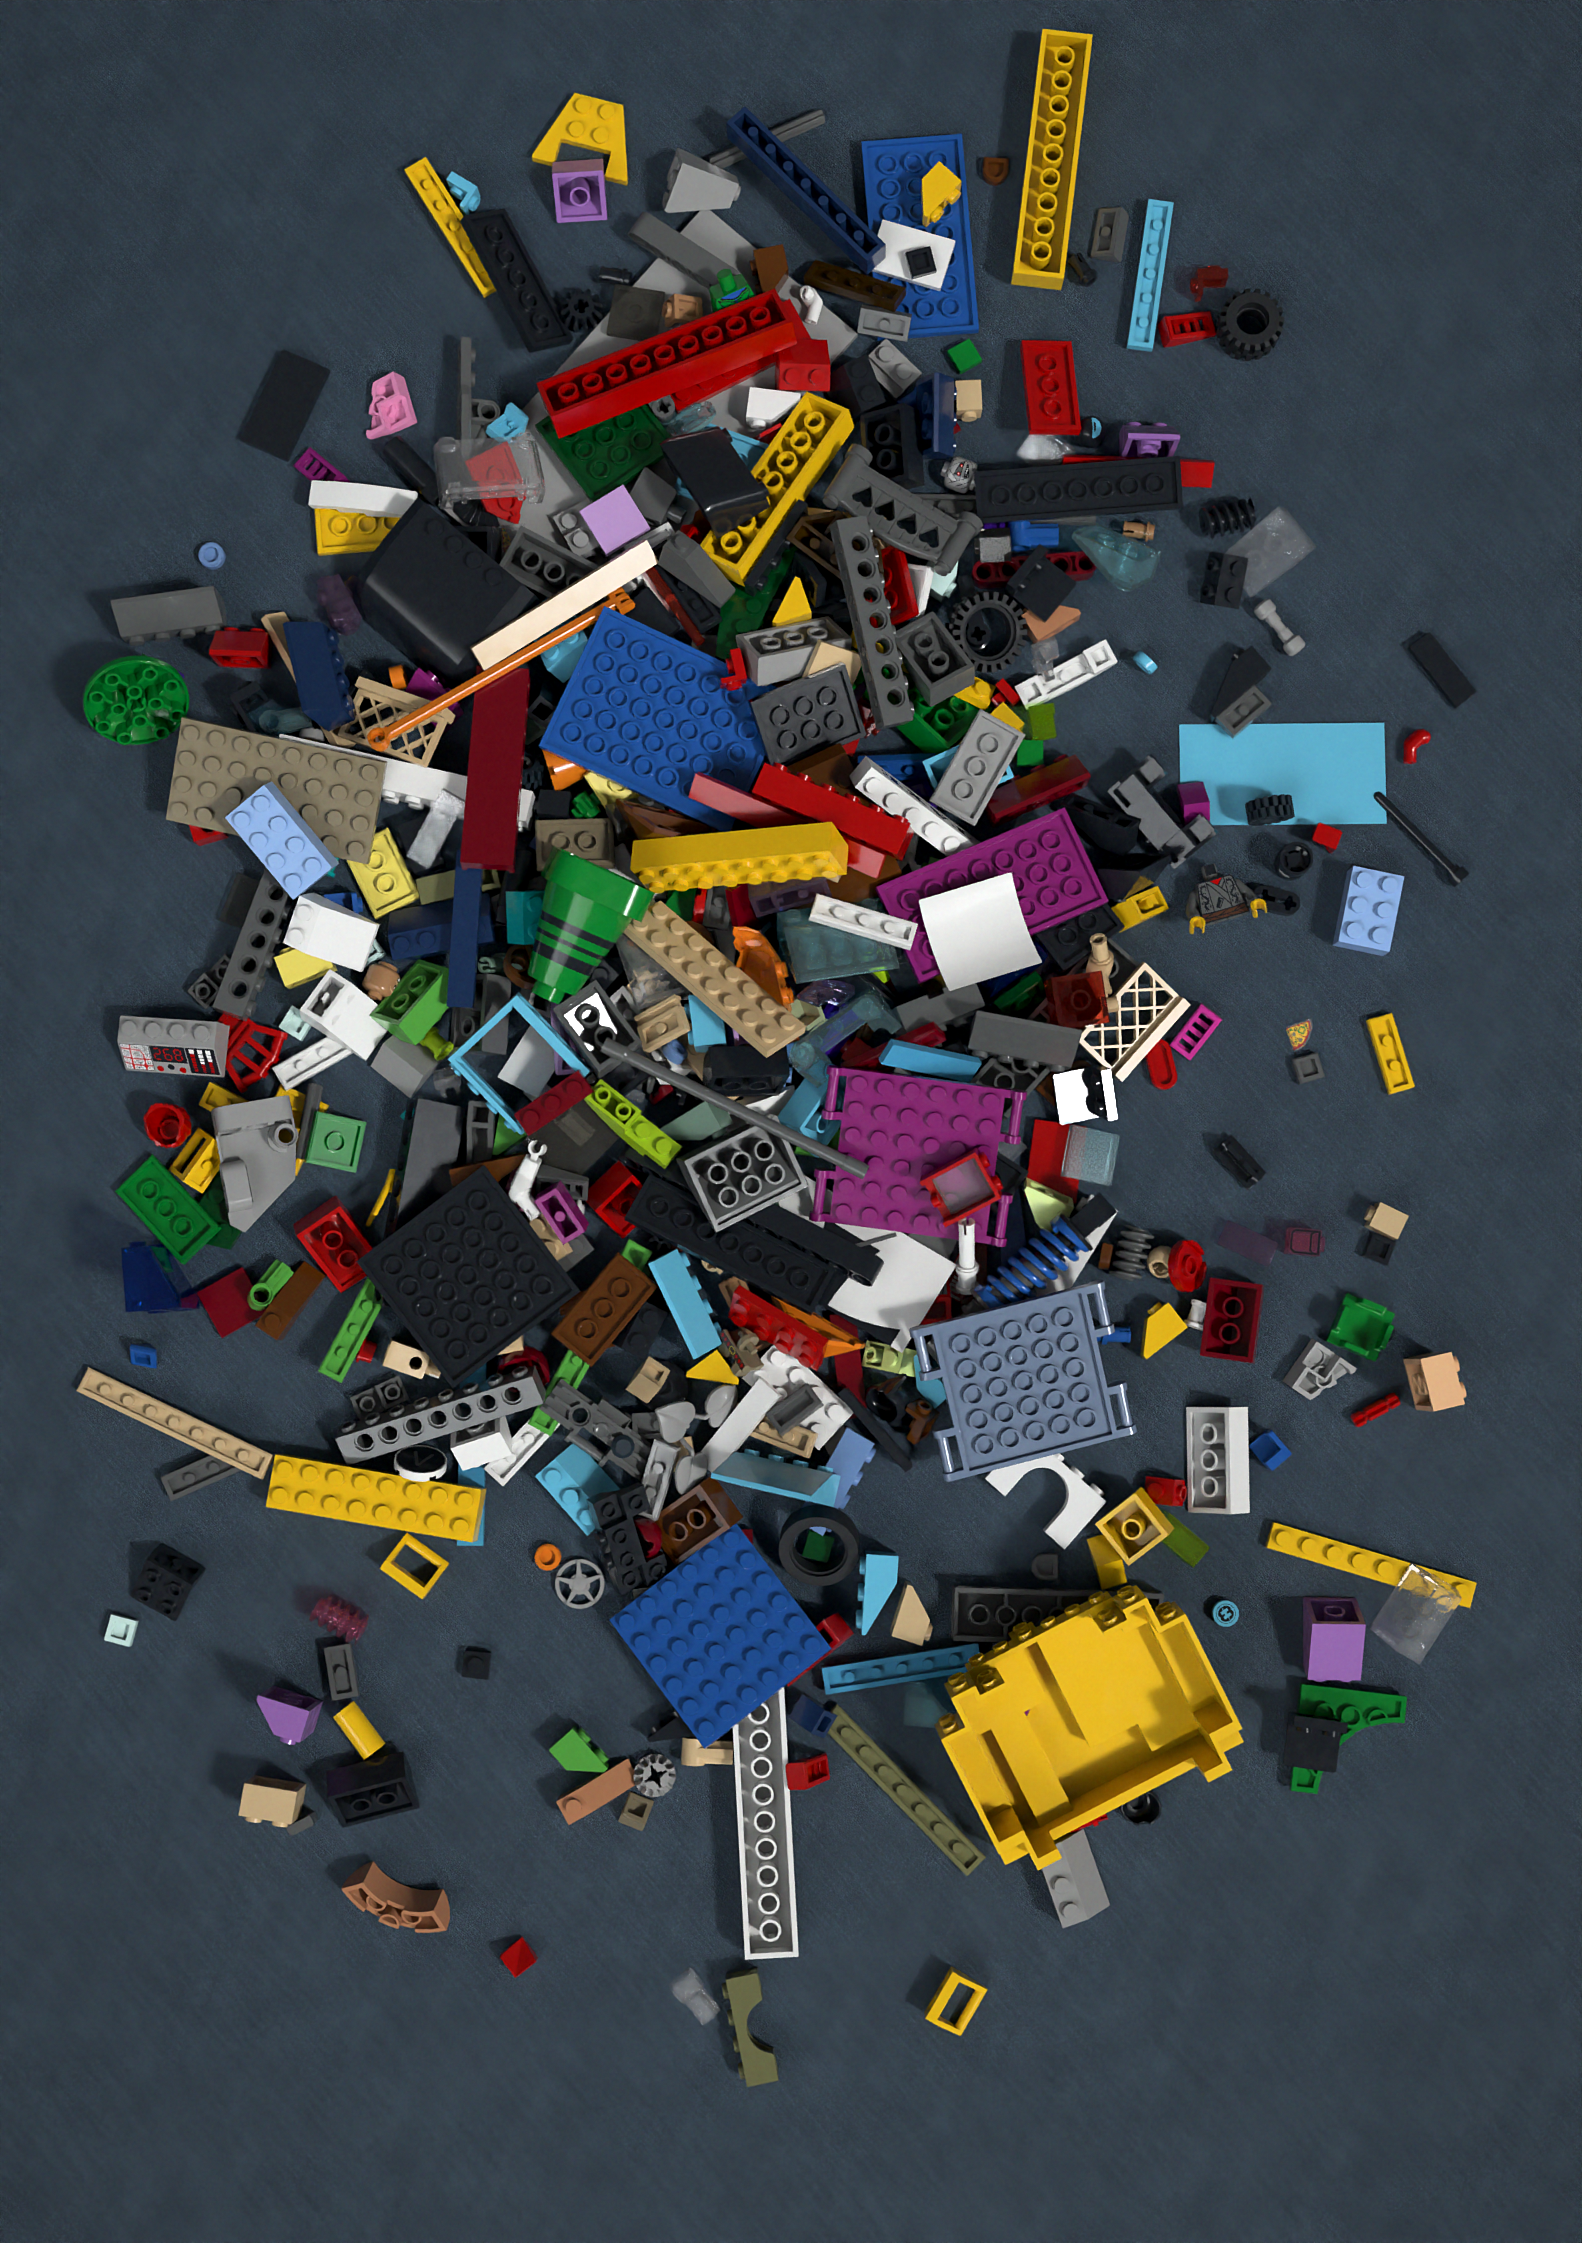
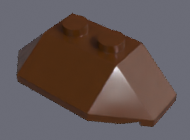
[615,798,718,840]

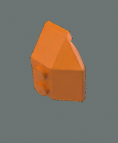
[771,1296,866,1358]

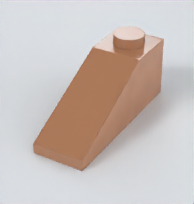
[556,1758,635,1825]

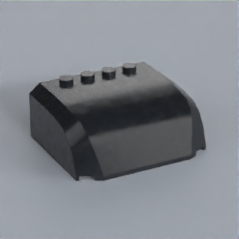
[356,497,542,694]

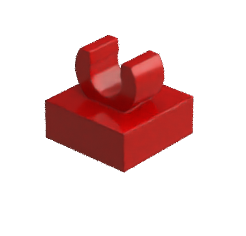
[991,678,1021,708]

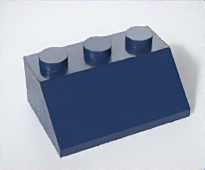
[916,372,957,460]

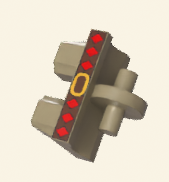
[718,1329,764,1377]

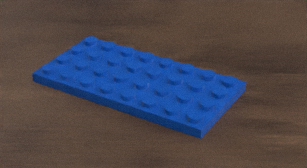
[861,134,979,341]

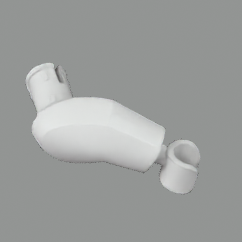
[508,1140,547,1221]

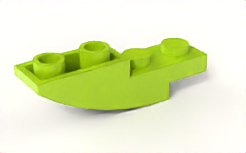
[584,1079,682,1169]

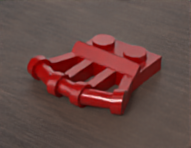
[217,1014,288,1093]

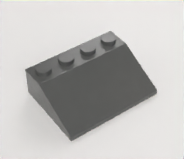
[966,1011,1082,1073]
[676,1113,808,1232]

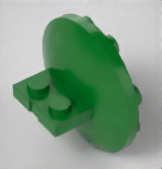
[83,653,189,745]

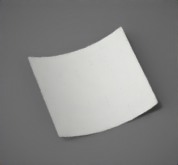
[919,872,1042,991]

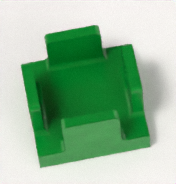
[1325,1293,1395,1362]

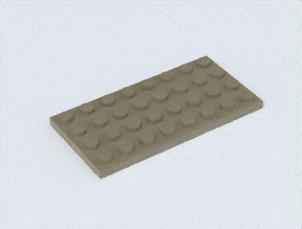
[166,717,387,864]

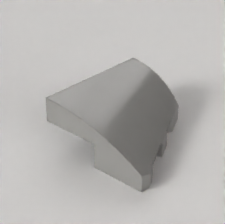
[1283,1338,1357,1400]

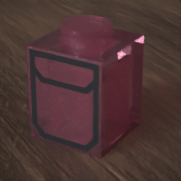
[1284,1227,1325,1257]

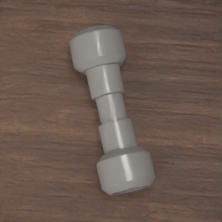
[1254,599,1305,656]

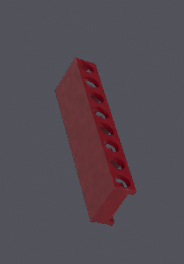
[460,666,530,873]

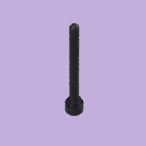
[1374,791,1469,888]

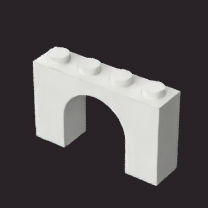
[983,1453,1106,1549]

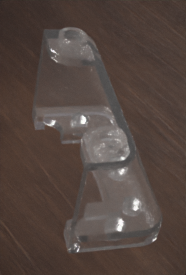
[433,433,546,509]

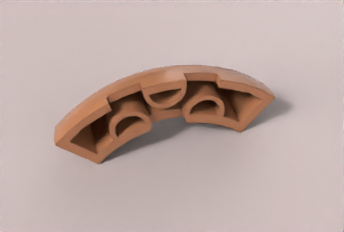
[341,1861,450,1933]

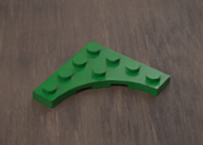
[1289,1683,1407,1794]

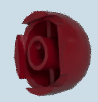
[497,1345,550,1392]

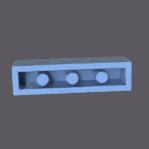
[801,1427,876,1536]

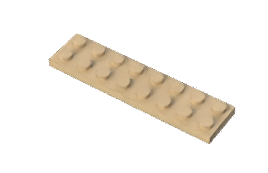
[623,900,806,1058]

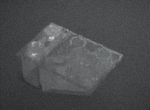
[616,933,690,1010]

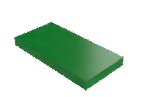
[115,1155,222,1265]

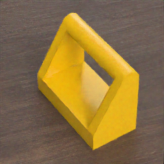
[168,1127,221,1194]
[380,1532,449,1599]
[924,1966,988,2036]

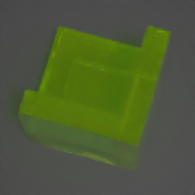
[1026,703,1057,740]

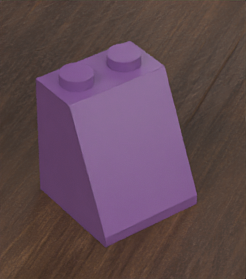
[1303,1597,1366,1682]

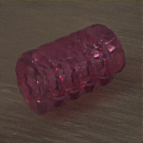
[309,1594,370,1646]

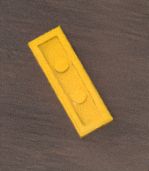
[1366,1013,1415,1095]

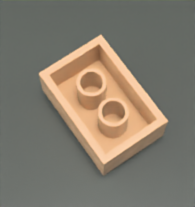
[1403,1352,1466,1412]

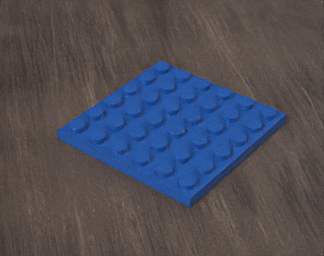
[609,1524,832,1749]

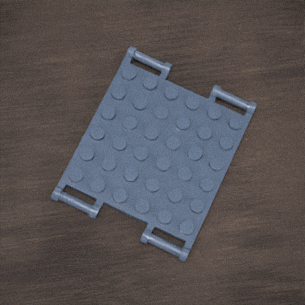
[909,1280,1137,1482]

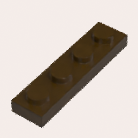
[804,259,906,312]

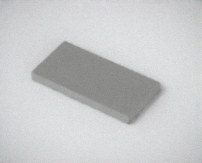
[929,709,1025,826]

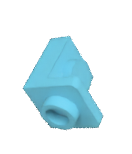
[446,171,481,215]

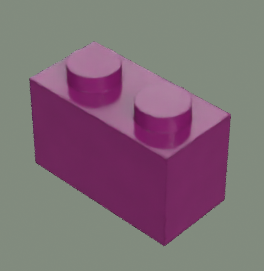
[534,1180,589,1245]

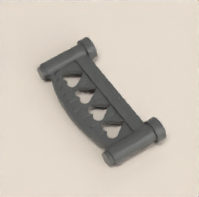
[823,444,983,576]

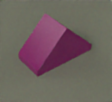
[1177,782,1210,825]

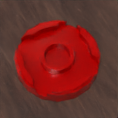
[692,887,707,924]
[1168,1240,1207,1292]

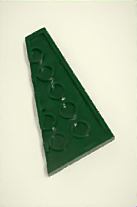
[715,544,800,663]

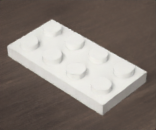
[742,1345,854,1450]

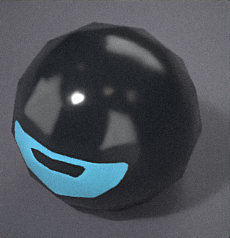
[1075,415,1106,449]

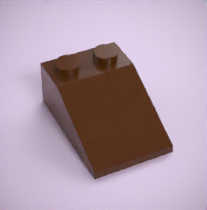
[656,1476,743,1566]

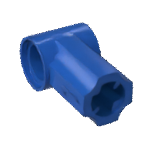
[1008,521,1059,552]

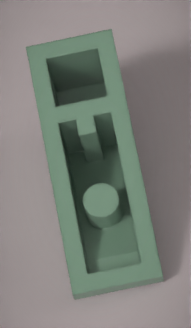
[660,1101,733,1140]

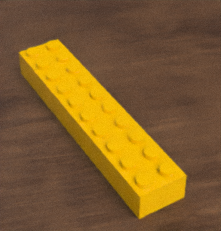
[1011,29,1093,290]

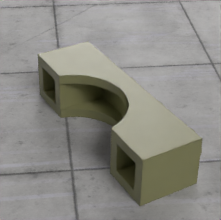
[722,1967,779,2087]

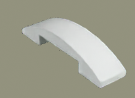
[1014,639,1118,710]

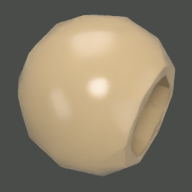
[1147,1246,1172,1278]

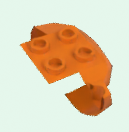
[733,927,800,1044]

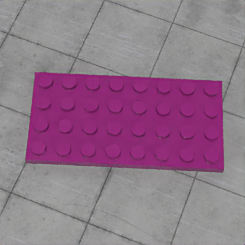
[875,807,1108,984]

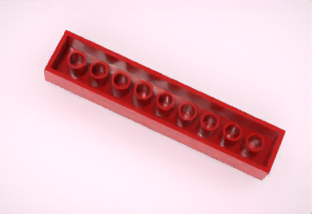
[536,288,797,439]

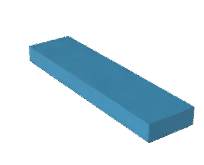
[879,1039,982,1083]

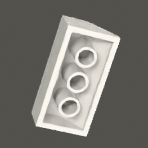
[1186,1407,1250,1514]

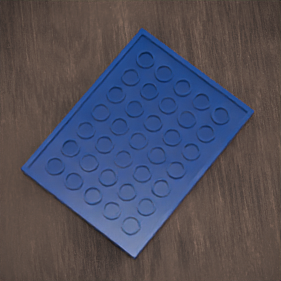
[539,606,778,832]

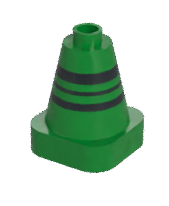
[527,845,655,1004]

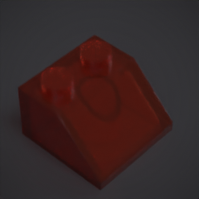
[1044,971,1110,1029]

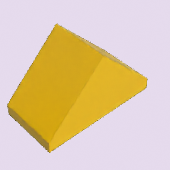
[772,576,812,627]
[686,1350,739,1385]
[1086,1534,1127,1590]

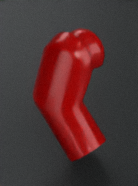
[1403,729,1431,764]

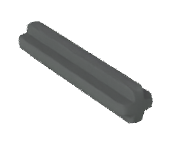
[296,1083,323,1160]

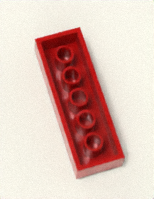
[752,762,915,861]

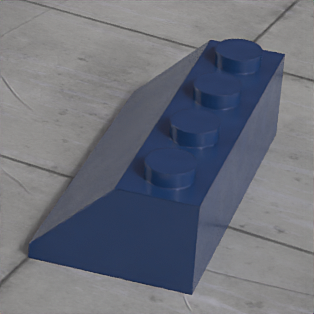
[283,622,355,732]
[388,892,499,963]

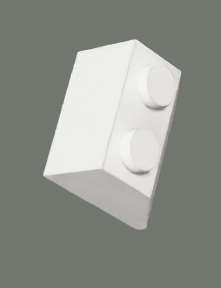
[450,1416,512,1471]

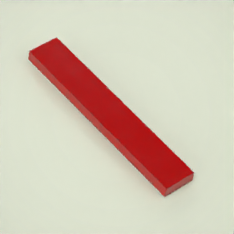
[1061,454,1215,488]

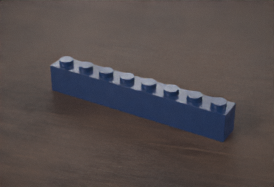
[726,106,886,274]

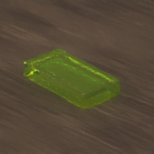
[1162,1513,1210,1568]

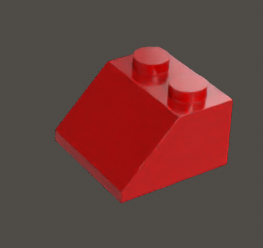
[775,339,830,393]
[209,627,272,669]
[585,1160,643,1239]

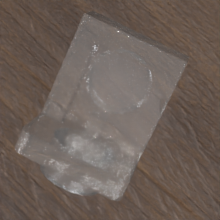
[1031,636,1059,682]

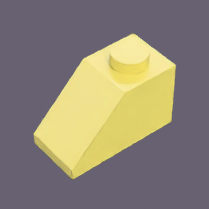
[274,947,338,989]

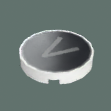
[394,1445,447,1482]

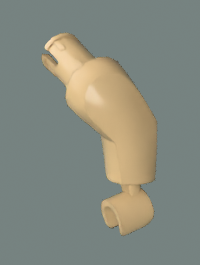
[1086,933,1119,1013]

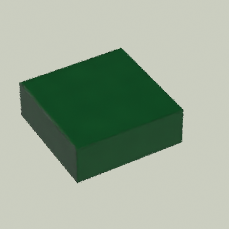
[802,1530,835,1563]

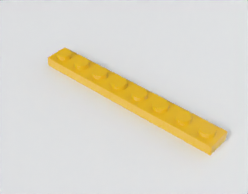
[1265,1522,1477,1608]

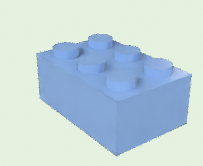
[1333,866,1404,956]

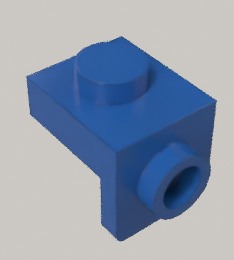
[323,891,363,914]

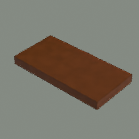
[551,1252,658,1367]

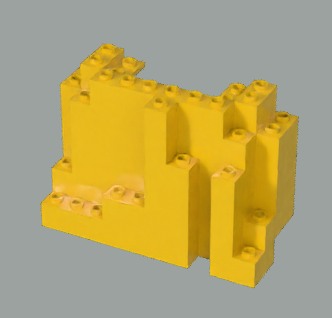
[934,1585,1244,1870]

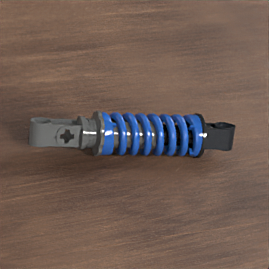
[926,1192,1117,1363]

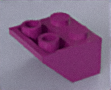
[405,668,464,736]

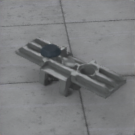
[539,1379,653,1482]

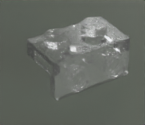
[1016,434,1076,467]

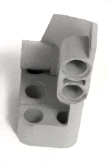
[211,1095,298,1233]

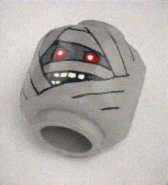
[941,456,977,494]

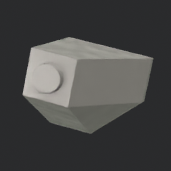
[662,148,741,213]

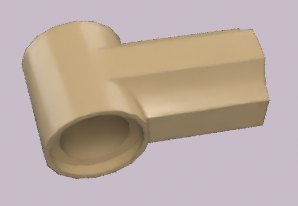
[681,1736,734,1766]

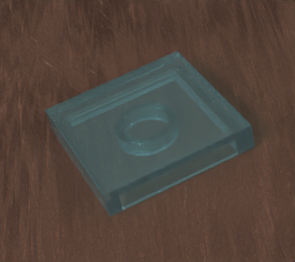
[1061,1125,1120,1186]

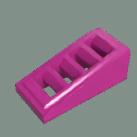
[1170,1003,1222,1060]

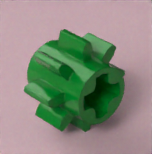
[571,791,602,819]

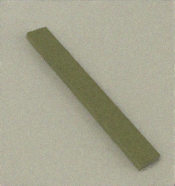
[828,1703,986,1876]

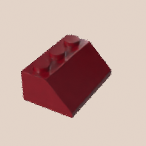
[1200,1278,1265,1364]

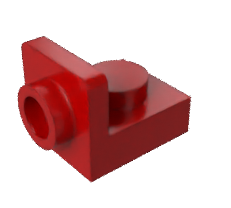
[719,648,747,691]

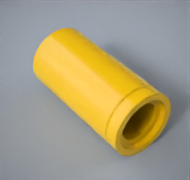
[333,1701,385,1760]

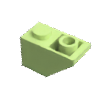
[862,1340,917,1378]

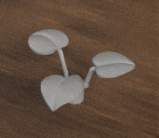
[655,1384,738,1495]

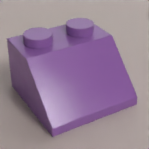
[552,159,607,223]

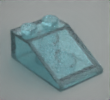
[1072,523,1162,592]

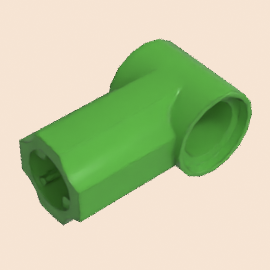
[247,1259,294,1311]

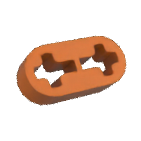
[388,665,409,691]

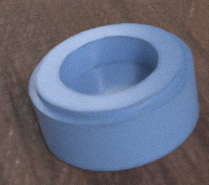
[198,542,226,570]
[662,1039,688,1065]

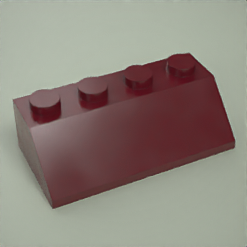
[984,754,1091,829]

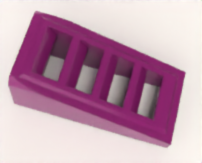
[293,447,350,483]

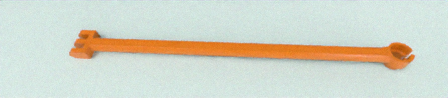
[367,587,635,752]

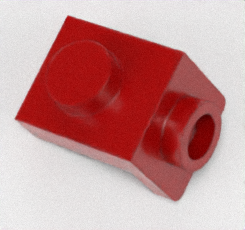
[1144,1476,1187,1506]

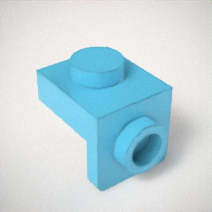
[485,402,529,446]

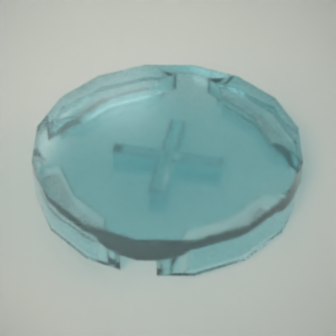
[668,401,716,437]

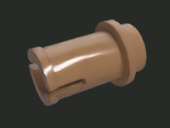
[1122,521,1155,542]

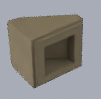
[618,1792,654,1831]

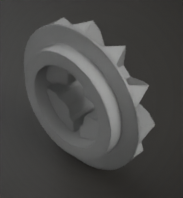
[633,1754,676,1798]

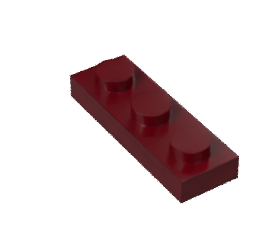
[514,1070,595,1136]

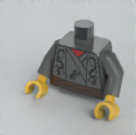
[1185,863,1267,934]

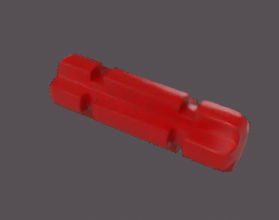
[1350,1393,1401,1427]

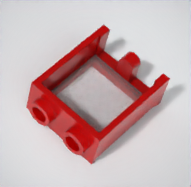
[919,1147,1004,1228]

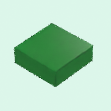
[947,338,982,375]
[1016,740,1043,767]

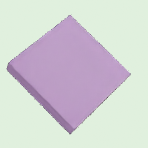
[579,485,650,556]

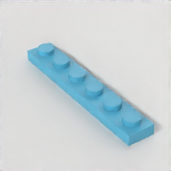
[1127,199,1174,352]

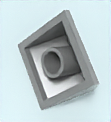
[371,1035,442,1099]

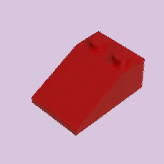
[293,1195,373,1293]

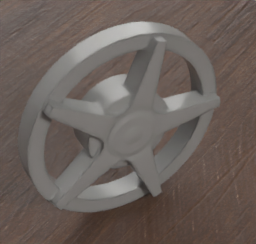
[555,1559,605,1609]

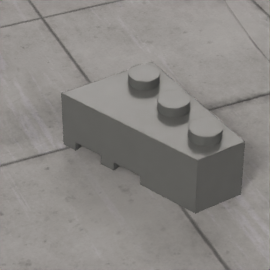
[888,983,985,1038]

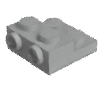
[553,498,603,561]

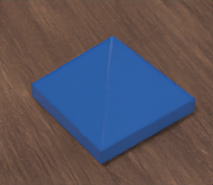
[130,1343,158,1369]

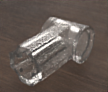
[668,1967,720,2025]

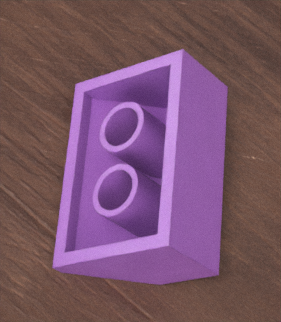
[256,1686,323,1745]

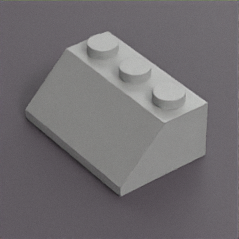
[1042,1829,1110,1928]

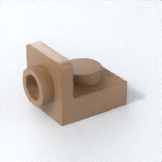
[662,293,703,327]

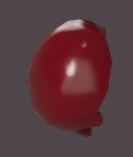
[633,1517,663,1558]

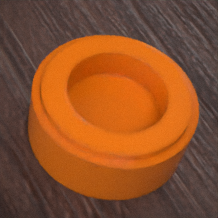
[535,1543,562,1571]

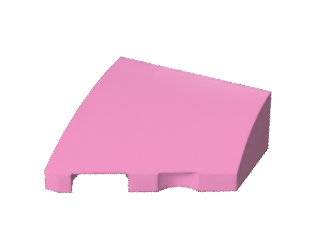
[366,372,417,439]

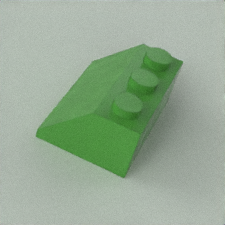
[369,959,449,1046]

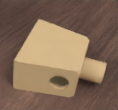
[382,1338,441,1379]

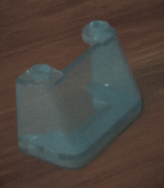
[789,989,902,1088]

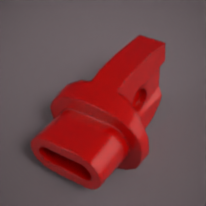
[355,1336,377,1363]

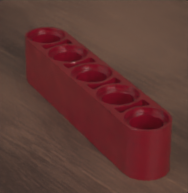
[971,551,1098,589]

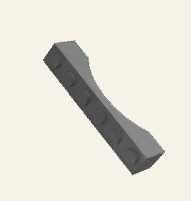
[466,1101,499,1164]

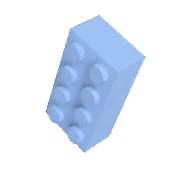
[225,782,339,900]

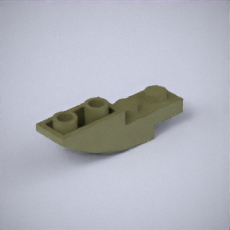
[416,869,505,905]

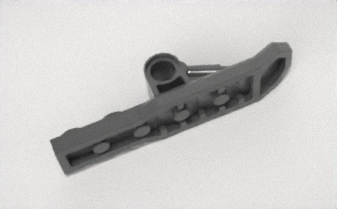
[456,337,500,490]

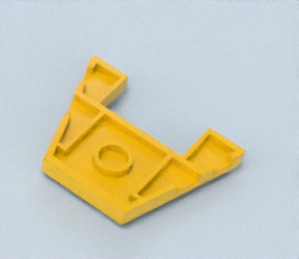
[532,93,628,186]

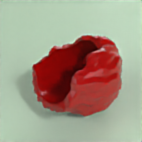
[143,1102,192,1148]

